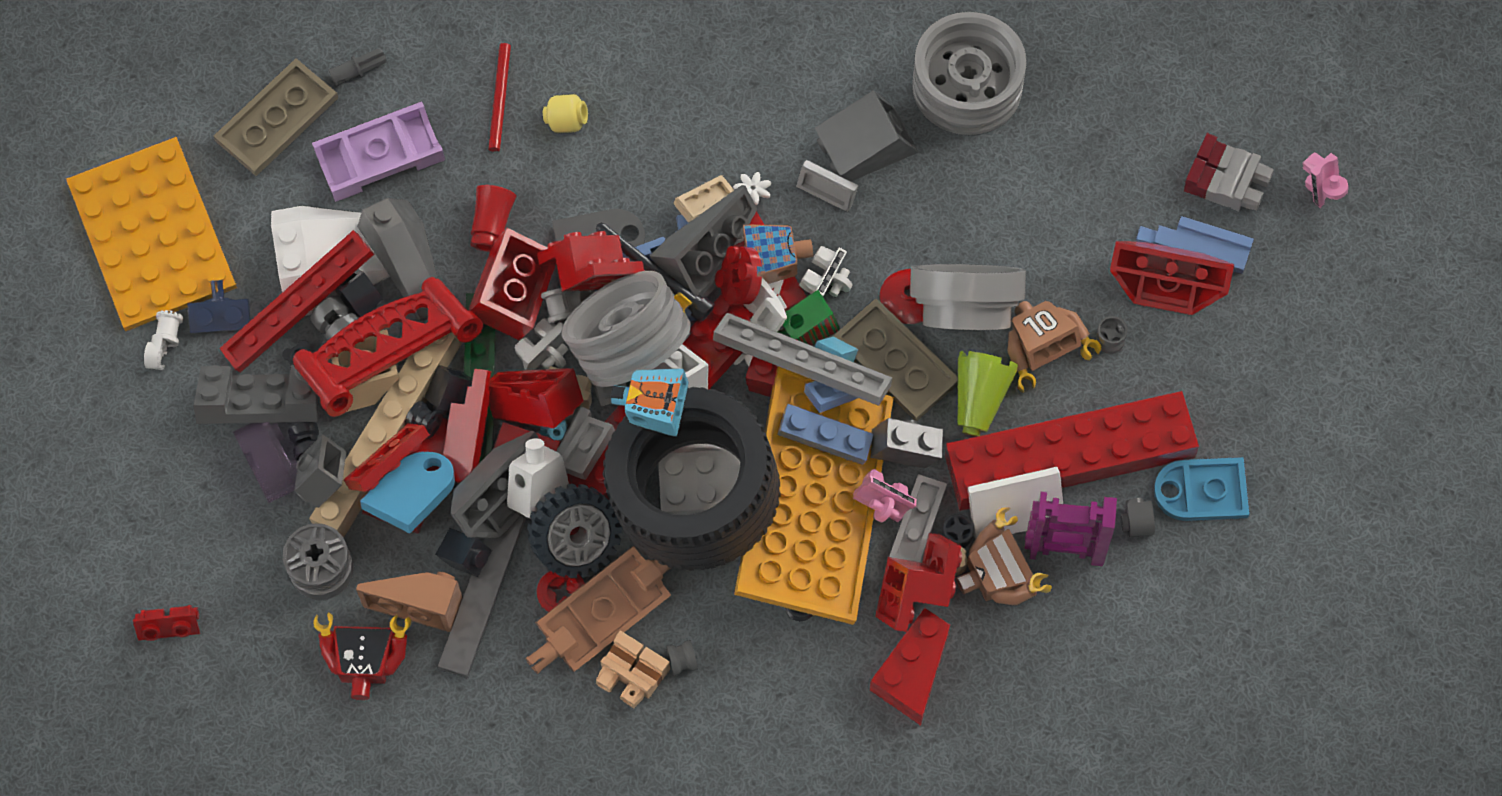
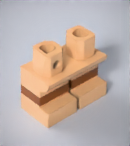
[596,631,670,708]

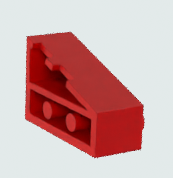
[489,368,584,429]
[870,608,950,726]

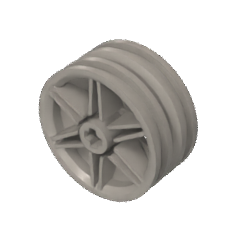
[912,12,1026,135]
[562,271,691,387]

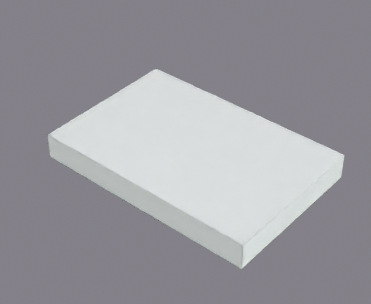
[968,467,1063,540]

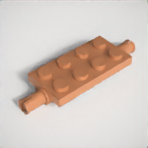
[525,546,671,674]

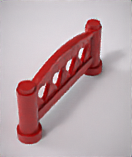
[293,277,483,417]

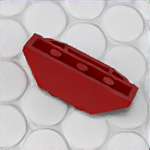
[1110,241,1234,315]

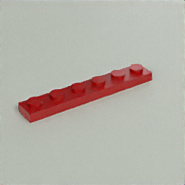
[219,230,374,373]

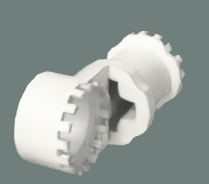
[144,310,183,370]

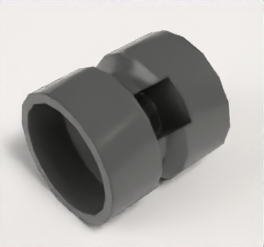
[310,295,358,341]

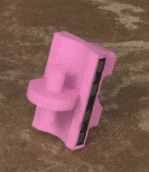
[1303,153,1349,208]
[853,469,917,522]

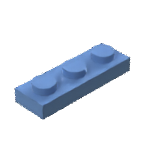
[777,404,873,465]

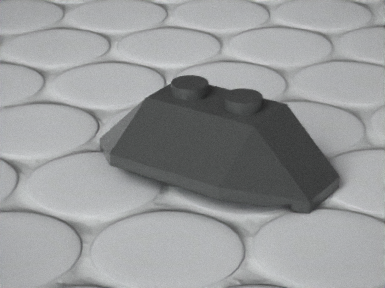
[451,431,539,538]

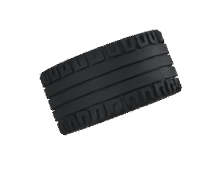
[603,387,780,571]

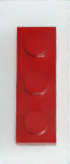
[343,423,430,492]

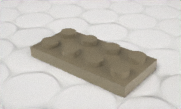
[213,59,338,176]
[833,299,958,421]

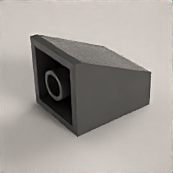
[815,90,919,181]

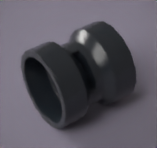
[288,422,320,461]

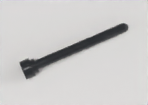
[596,222,715,323]

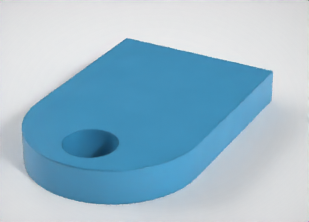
[360,452,455,534]
[1154,457,1249,521]

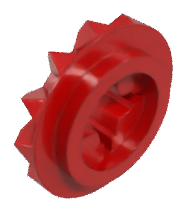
[537,571,585,612]

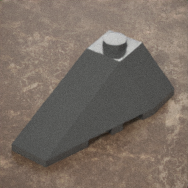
[650,185,757,298]
[357,198,438,321]

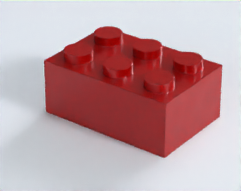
[468,228,556,341]

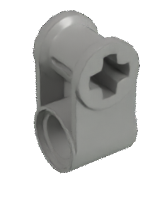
[541,288,596,323]

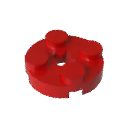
[715,246,762,306]

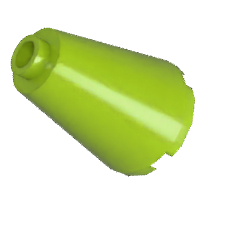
[957,351,1018,437]

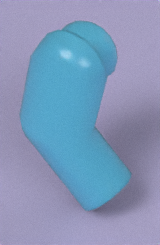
[539,420,567,440]

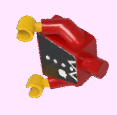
[313,612,412,700]

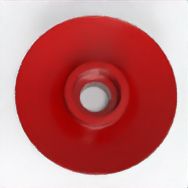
[880,269,923,324]

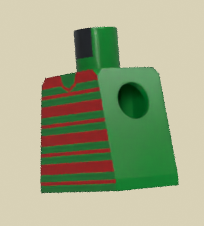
[778,290,840,346]

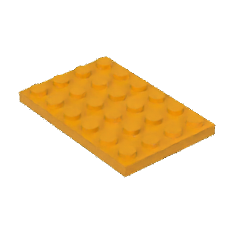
[66,137,237,332]

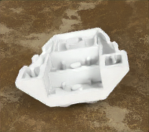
[271,206,390,316]

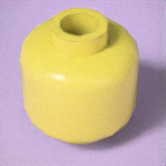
[543,94,588,133]

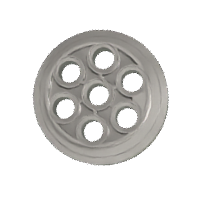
[910,264,1026,330]

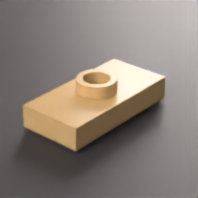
[674,175,734,223]

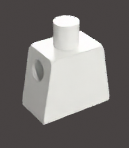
[507,438,569,518]

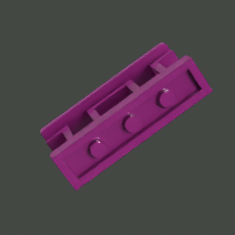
[1024,491,1117,566]

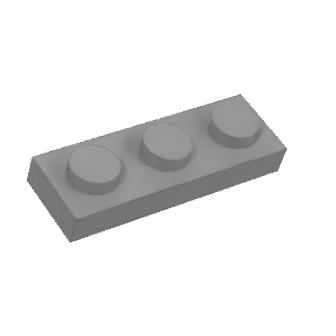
[889,474,947,562]

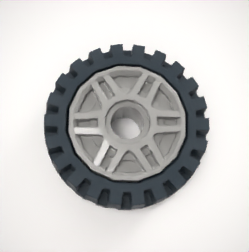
[527,484,622,578]

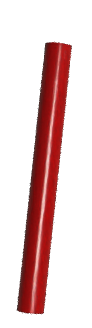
[488,43,511,151]

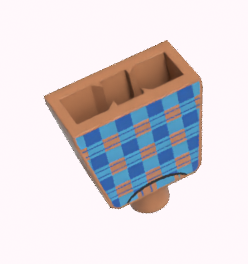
[743,225,813,284]

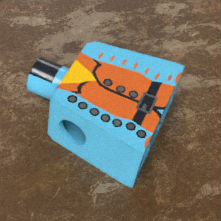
[611,369,689,436]

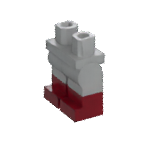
[1184,133,1274,212]

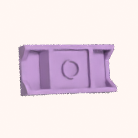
[312,102,445,202]

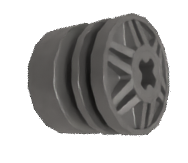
[283,524,354,600]

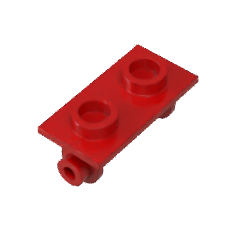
[133,605,200,641]

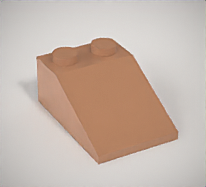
[356,572,463,632]

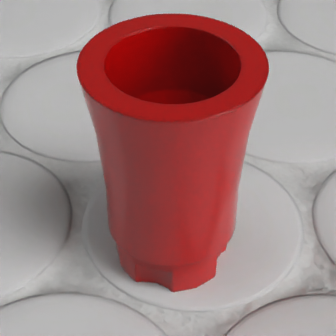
[470,185,517,252]

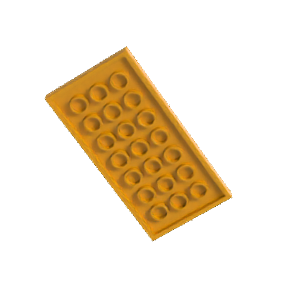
[734,367,894,625]

